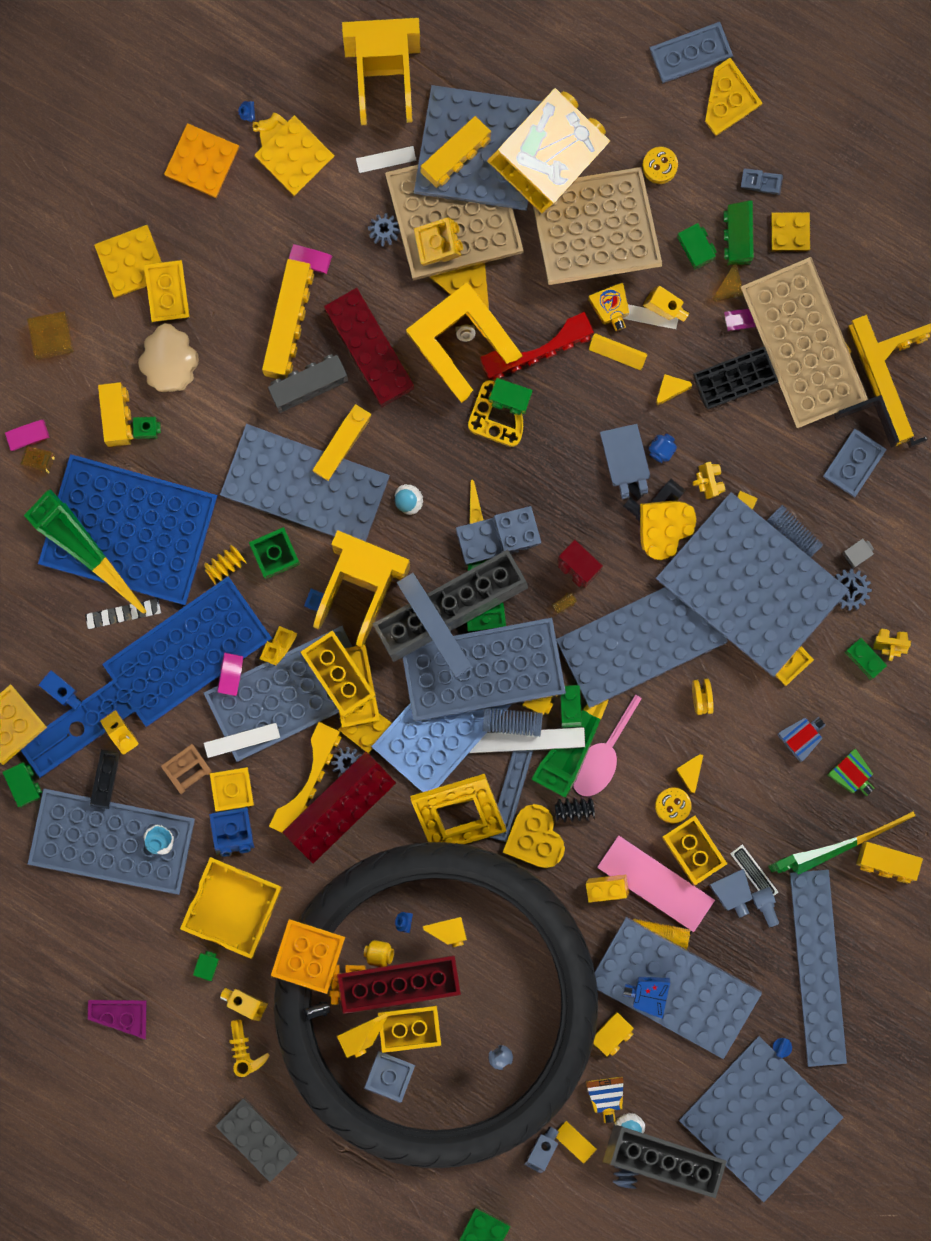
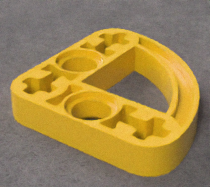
[468,380,523,447]

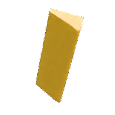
[589,333,647,370]

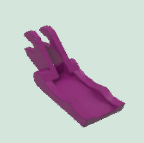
[724,309,756,331]

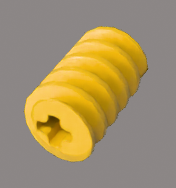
[204,545,247,585]

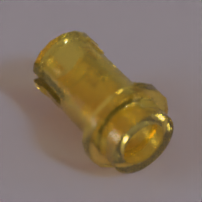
[551,592,577,614]

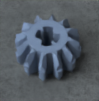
[368,213,400,246]
[331,747,362,777]

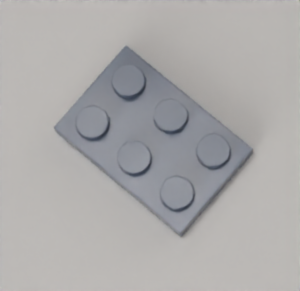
[823,429,887,498]

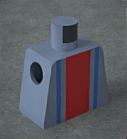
[777,717,826,762]

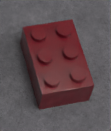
[557,540,603,588]

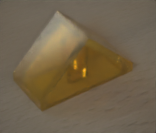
[713,264,743,301]
[21,446,55,474]

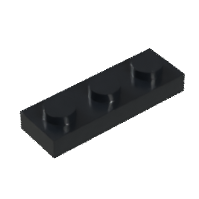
[90,749,120,809]

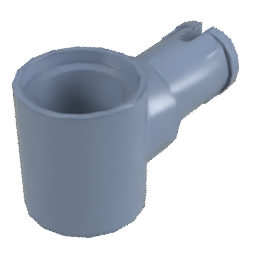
[751,887,779,927]

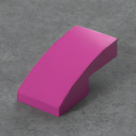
[289,244,332,274]
[5,420,50,451]
[217,652,243,696]

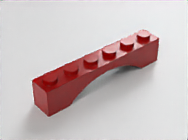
[480,312,594,381]

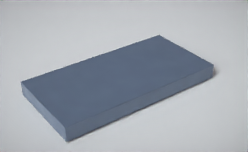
[649,22,733,84]

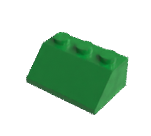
[723,201,754,265]

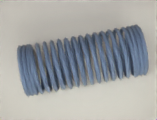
[767,505,823,558]
[483,708,543,737]

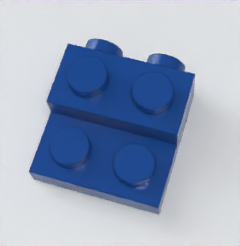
[209,807,255,857]

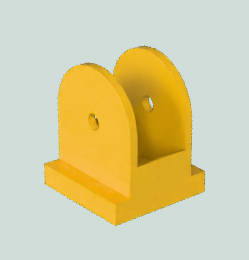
[342,18,421,125]
[313,530,410,647]

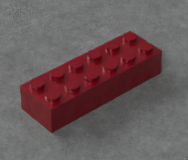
[324,288,414,408]
[282,752,396,864]
[336,955,461,1014]

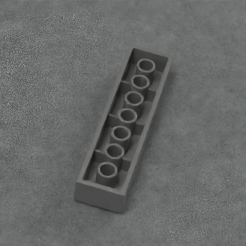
[373,549,528,662]

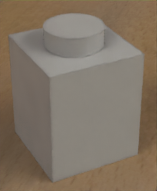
[842,539,874,569]

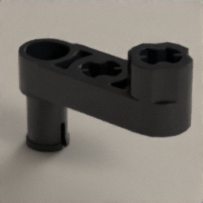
[623,478,686,522]

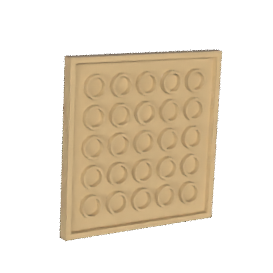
[385,165,524,280]
[533,167,662,285]

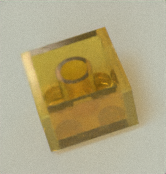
[27,311,74,359]

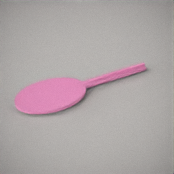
[573,695,642,796]

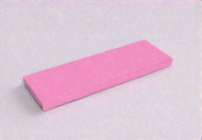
[597,835,715,932]

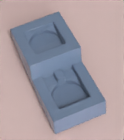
[741,169,783,195]

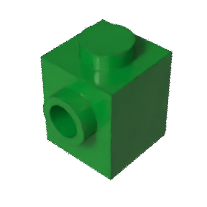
[133,417,161,439]

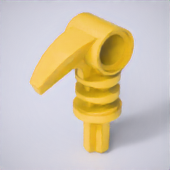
[229,1020,270,1077]

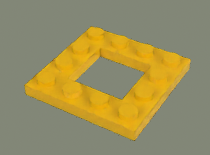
[410,774,507,844]

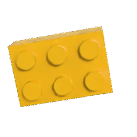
[98,382,134,447]
[662,816,727,886]
[856,842,923,884]
[378,1005,441,1053]

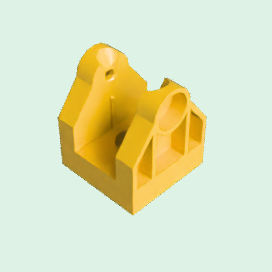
[406,282,522,403]

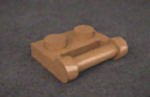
[161,744,212,794]

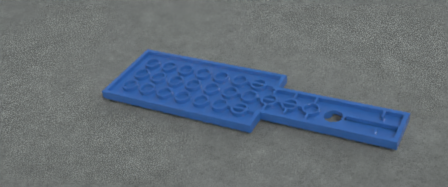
[21,576,272,778]

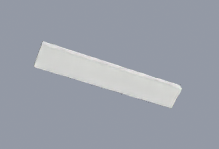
[470,728,585,754]

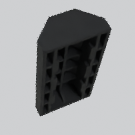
[693,346,779,410]

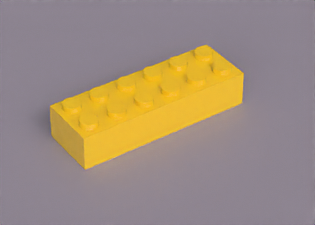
[262,259,314,380]

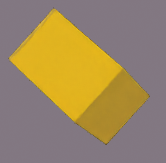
[656,374,692,406]
[676,754,703,793]

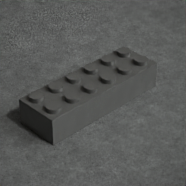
[603,1124,727,1198]

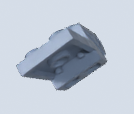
[455,506,541,565]

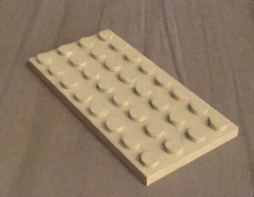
[741,257,868,428]

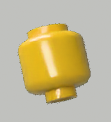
[364,940,394,967]

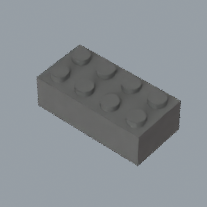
[268,354,348,414]
[216,1097,299,1182]

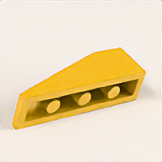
[312,404,371,481]

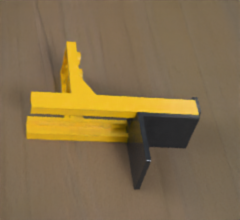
[834,315,931,448]

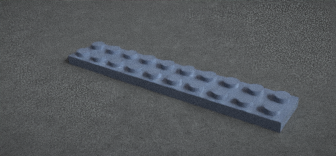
[790,870,847,1067]

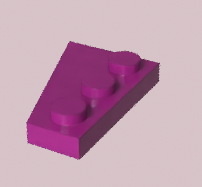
[88,1000,147,1040]

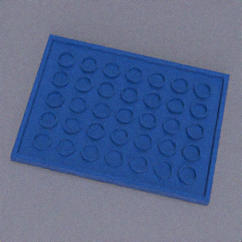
[38,454,218,606]

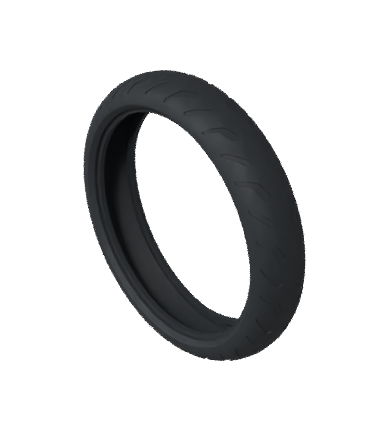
[274,842,598,1168]

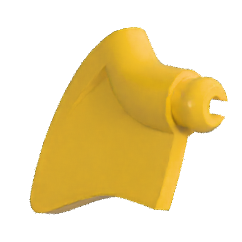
[253,113,287,147]

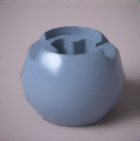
[488,1045,513,1070]

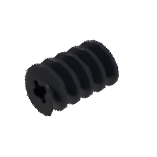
[555,796,595,823]

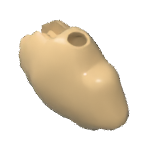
[138,323,199,392]

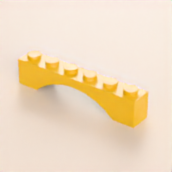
[269,722,342,833]

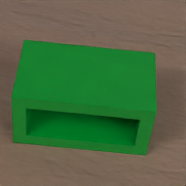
[677,223,717,270]
[489,378,533,416]
[845,638,887,680]
[561,685,582,729]
[2,762,42,808]

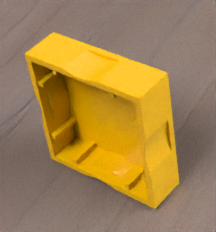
[180,857,283,959]

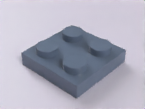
[364,1051,415,1103]

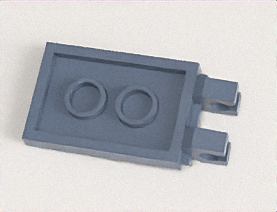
[600,424,650,499]

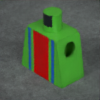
[827,749,875,796]

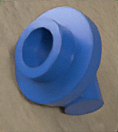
[238,101,255,122]
[395,912,413,933]
[773,1038,792,1058]

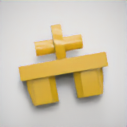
[692,462,725,500]
[873,629,911,661]

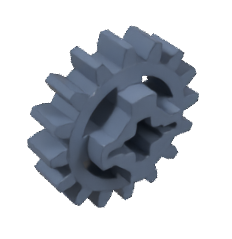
[835,569,872,611]

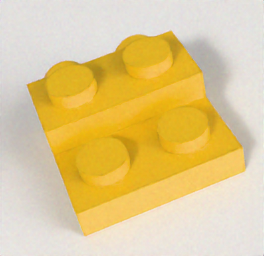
[414,217,463,266]

